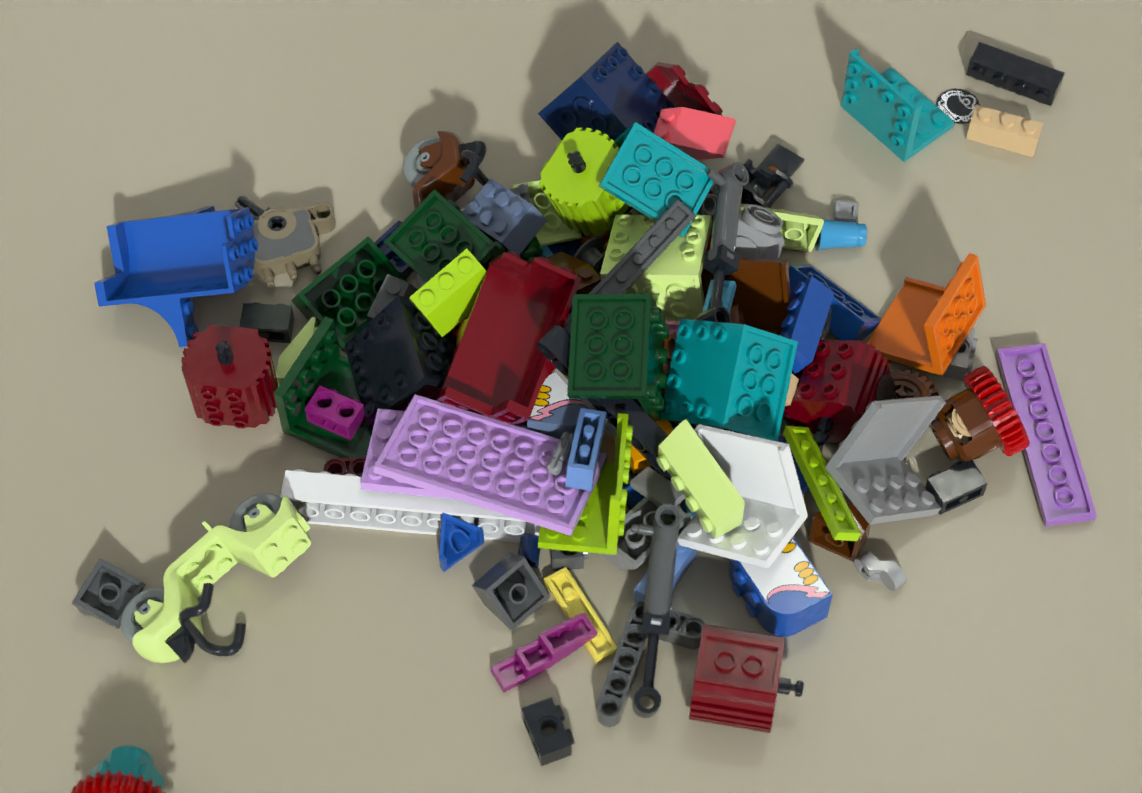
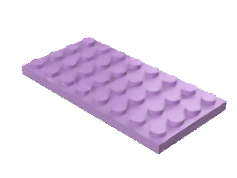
[374,394,608,536]

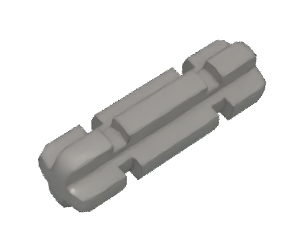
[546,432,574,476]

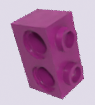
[305,386,366,440]

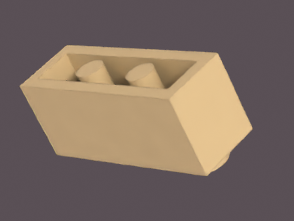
[966,105,1044,157]

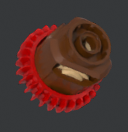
[930,366,1030,461]

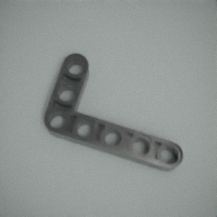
[597,601,705,727]

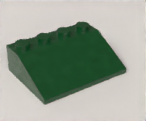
[291,236,407,351]

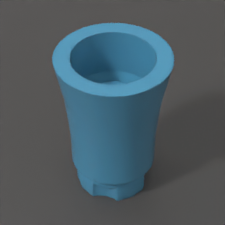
[815,218,867,251]

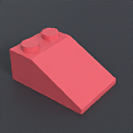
[654,107,736,160]

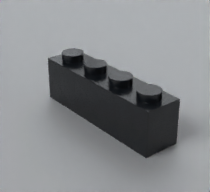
[966,42,1065,106]

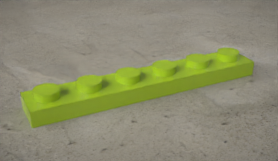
[783,426,861,541]

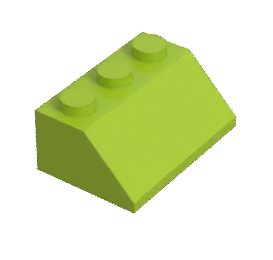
[409,249,486,337]

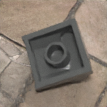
[72,558,146,629]

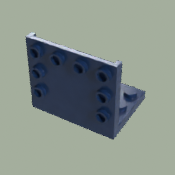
[538,42,675,140]

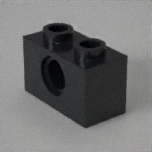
[521,697,575,766]

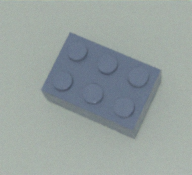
[461,178,548,255]

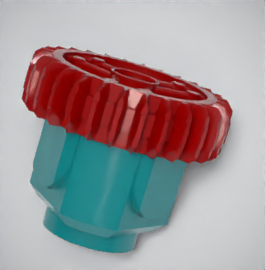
[71,746,165,793]

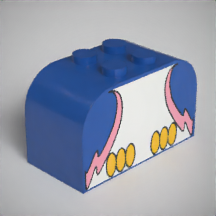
[729,537,833,637]

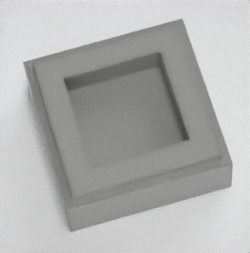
[833,200,859,223]

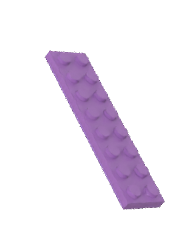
[996,343,1097,527]

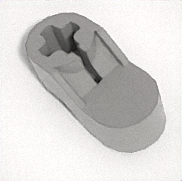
[854,551,907,591]

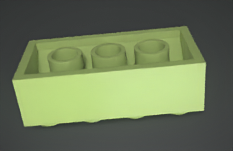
[740,204,824,252]
[656,420,745,539]

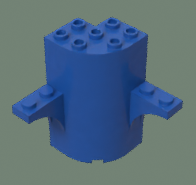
[94,206,258,347]

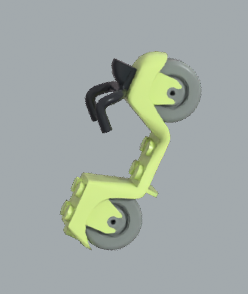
[121,493,311,663]

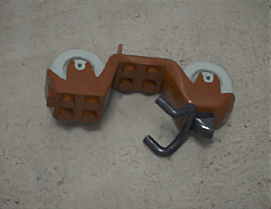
[403,131,491,288]

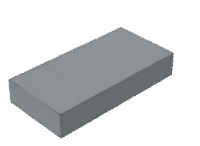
[630,466,686,507]

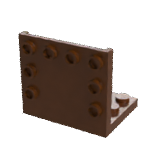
[701,258,791,336]

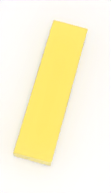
[544,567,618,665]

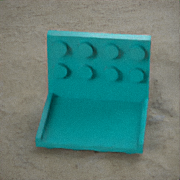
[841,49,955,162]
[598,122,714,238]
[661,319,798,442]

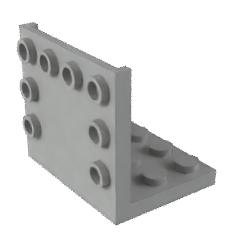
[825,396,946,525]

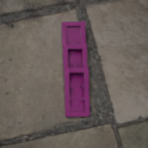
[490,612,598,692]

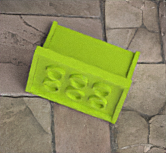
[538,413,633,555]

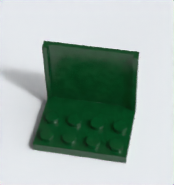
[384,189,507,282]
[567,294,669,421]
[273,316,398,458]

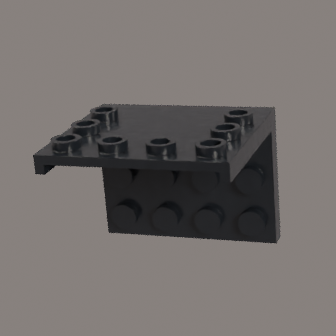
[344,295,456,428]

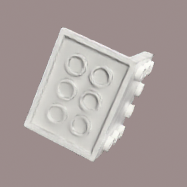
[678,424,808,569]

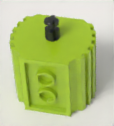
[539,127,630,236]

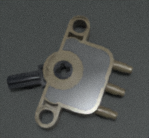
[235,196,336,288]

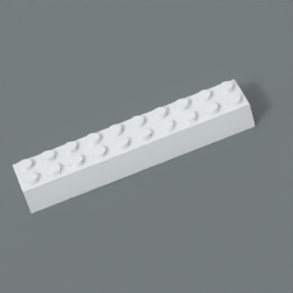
[280,469,540,543]

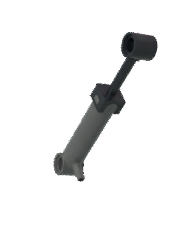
[696,162,749,323]
[631,504,681,718]

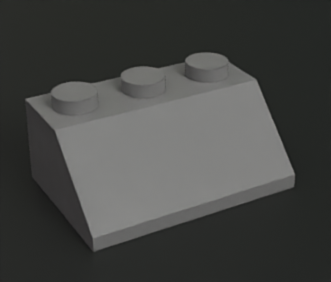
[602,497,691,570]

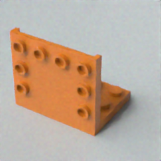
[866,253,986,376]

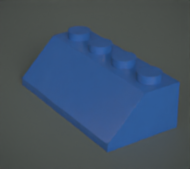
[789,264,881,341]
[780,276,834,375]

